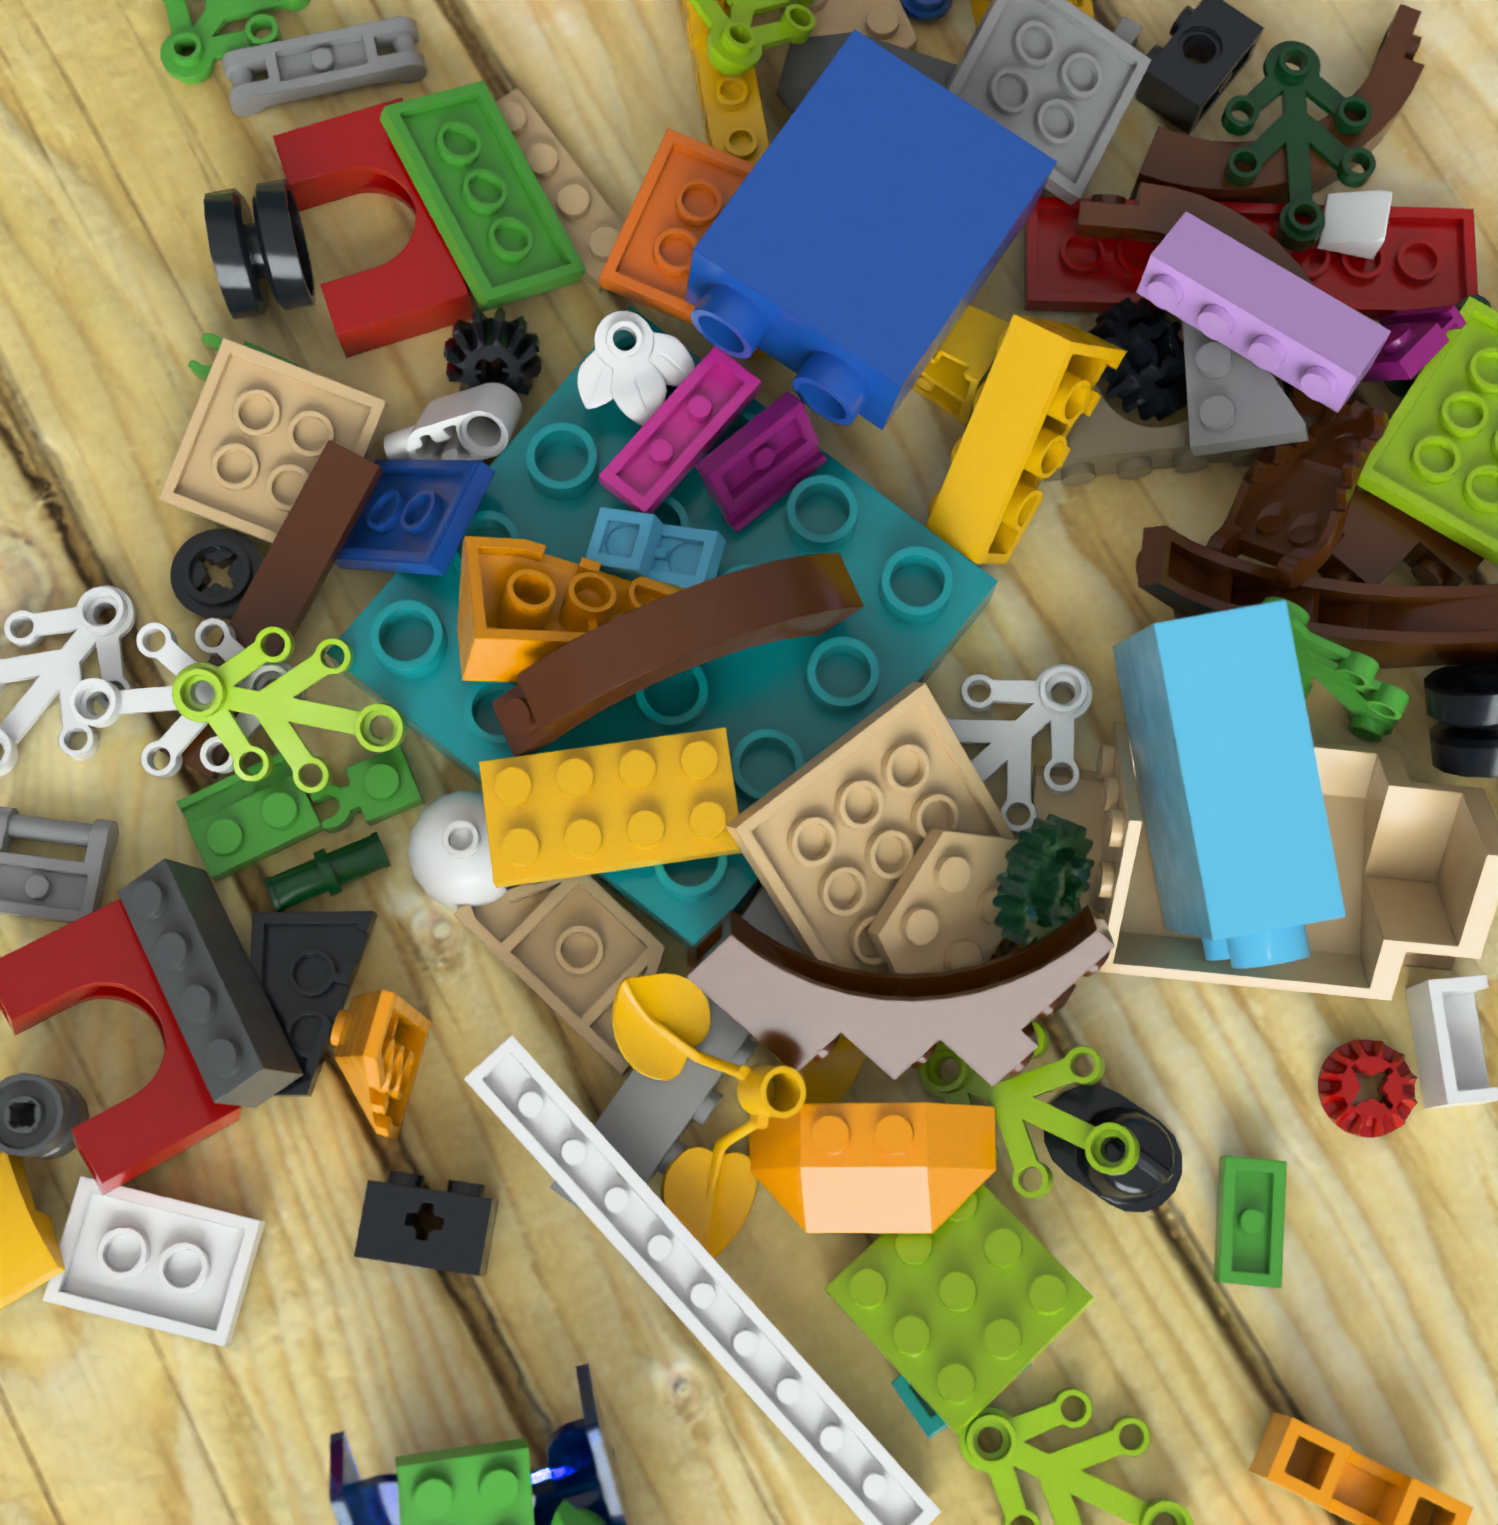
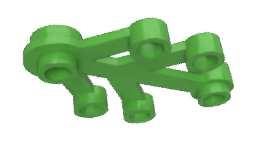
[160,0,311,84]
[1262,597,1410,742]

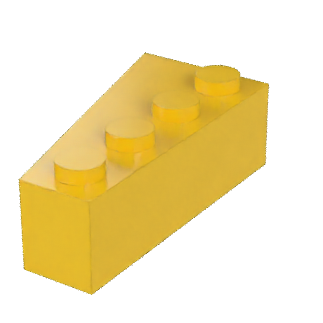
[925,314,1127,564]

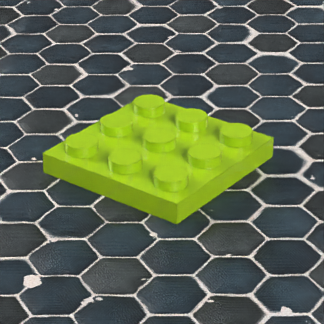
[824,1184,1094,1435]

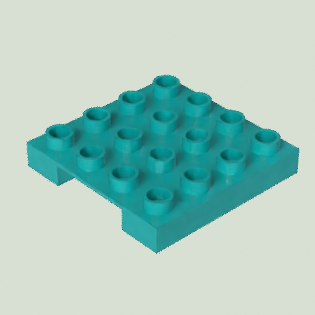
[326,306,998,950]

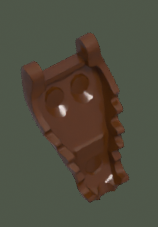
[1206,400,1389,589]

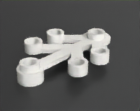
[0,586,136,777]
[69,618,306,778]
[944,664,1093,836]

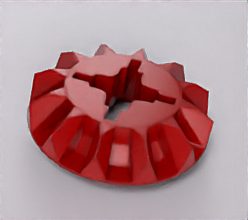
[1318,1039,1418,1138]

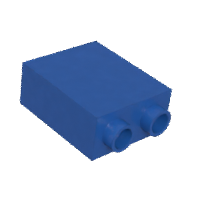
[685,29,1057,430]

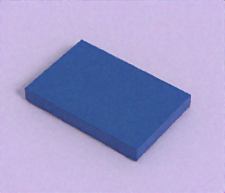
[334,460,495,576]

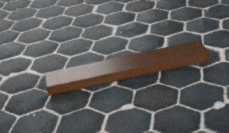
[160,440,384,780]

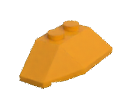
[749,1102,997,1233]

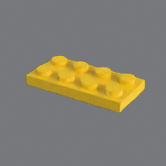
[479,727,742,888]

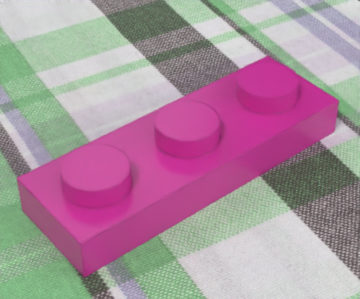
[599,346,761,514]

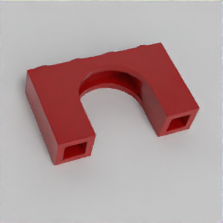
[273,97,473,358]
[0,899,241,1195]

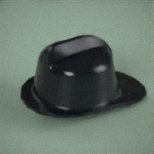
[1044,1085,1182,1212]

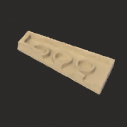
[496,88,623,292]

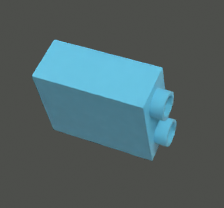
[1112,600,1346,969]

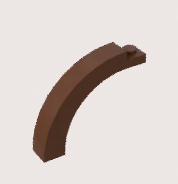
[1129,4,1425,204]
[1075,182,1350,432]
[491,553,864,757]

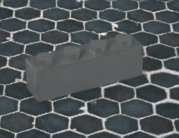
[117,858,304,1108]

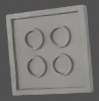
[945,0,1151,205]

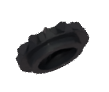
[170,529,263,620]

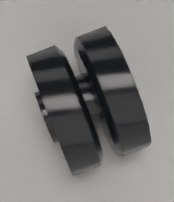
[204,179,316,319]
[1424,661,1498,778]

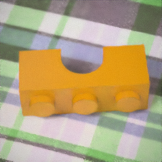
[1248,1412,1473,1525]

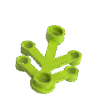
[689,0,816,76]
[172,626,407,793]
[917,1021,1140,1199]
[958,1388,1194,1525]

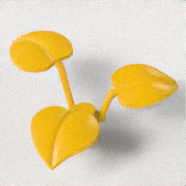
[612,973,867,1258]

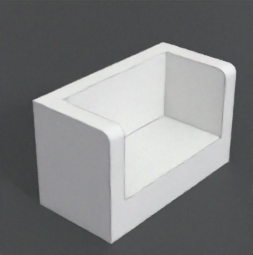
[1405,975,1498,1109]

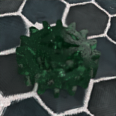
[992,814,1094,947]

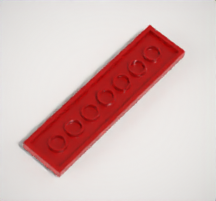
[1024,197,1478,320]

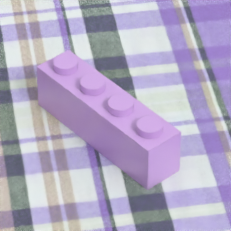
[1136,211,1391,413]

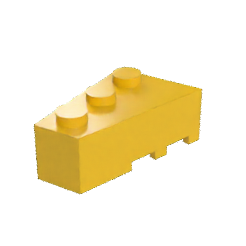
[911,304,1010,426]

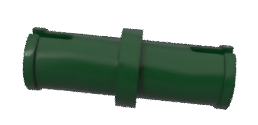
[264,831,391,912]

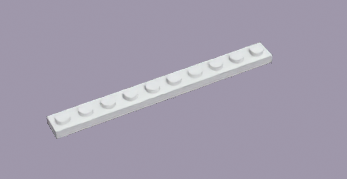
[464,1035,941,1525]

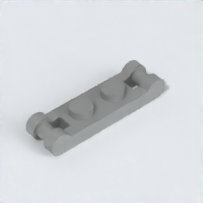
[222,16,427,116]

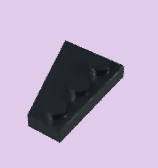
[250,911,378,1097]

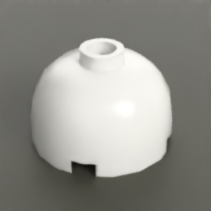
[408,790,519,910]

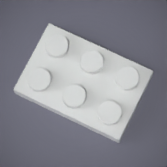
[42,1176,265,1347]

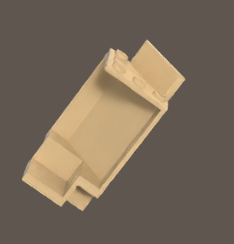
[1023,722,1498,1000]

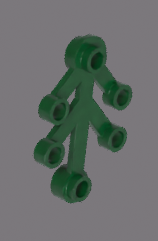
[1221,41,1376,251]

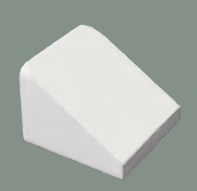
[1317,190,1393,259]

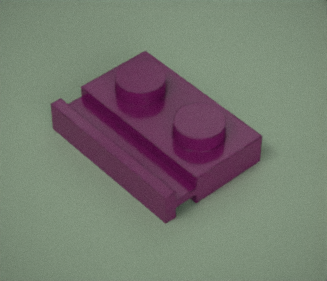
[1361,305,1466,382]
[695,391,827,533]

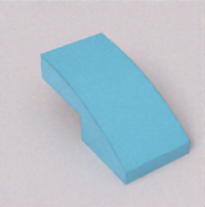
[585,507,726,589]

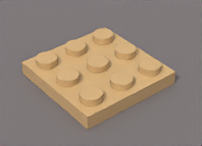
[158,337,389,544]

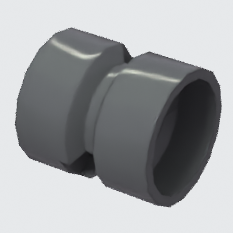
[0,1073,89,1160]

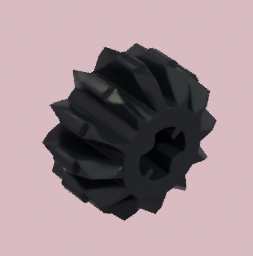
[443,306,542,395]

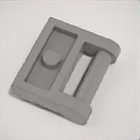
[0,806,119,924]

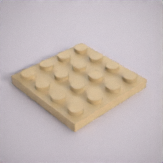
[725,681,1015,973]

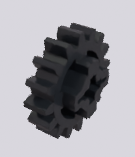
[1088,297,1188,421]

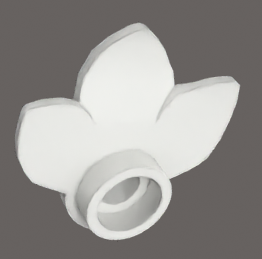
[577,311,695,426]

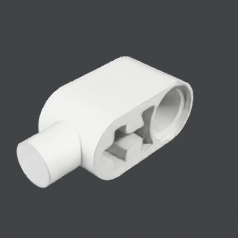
[384,382,522,460]

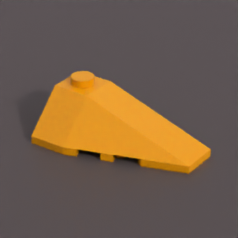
[457,536,682,682]
[330,990,431,1140]

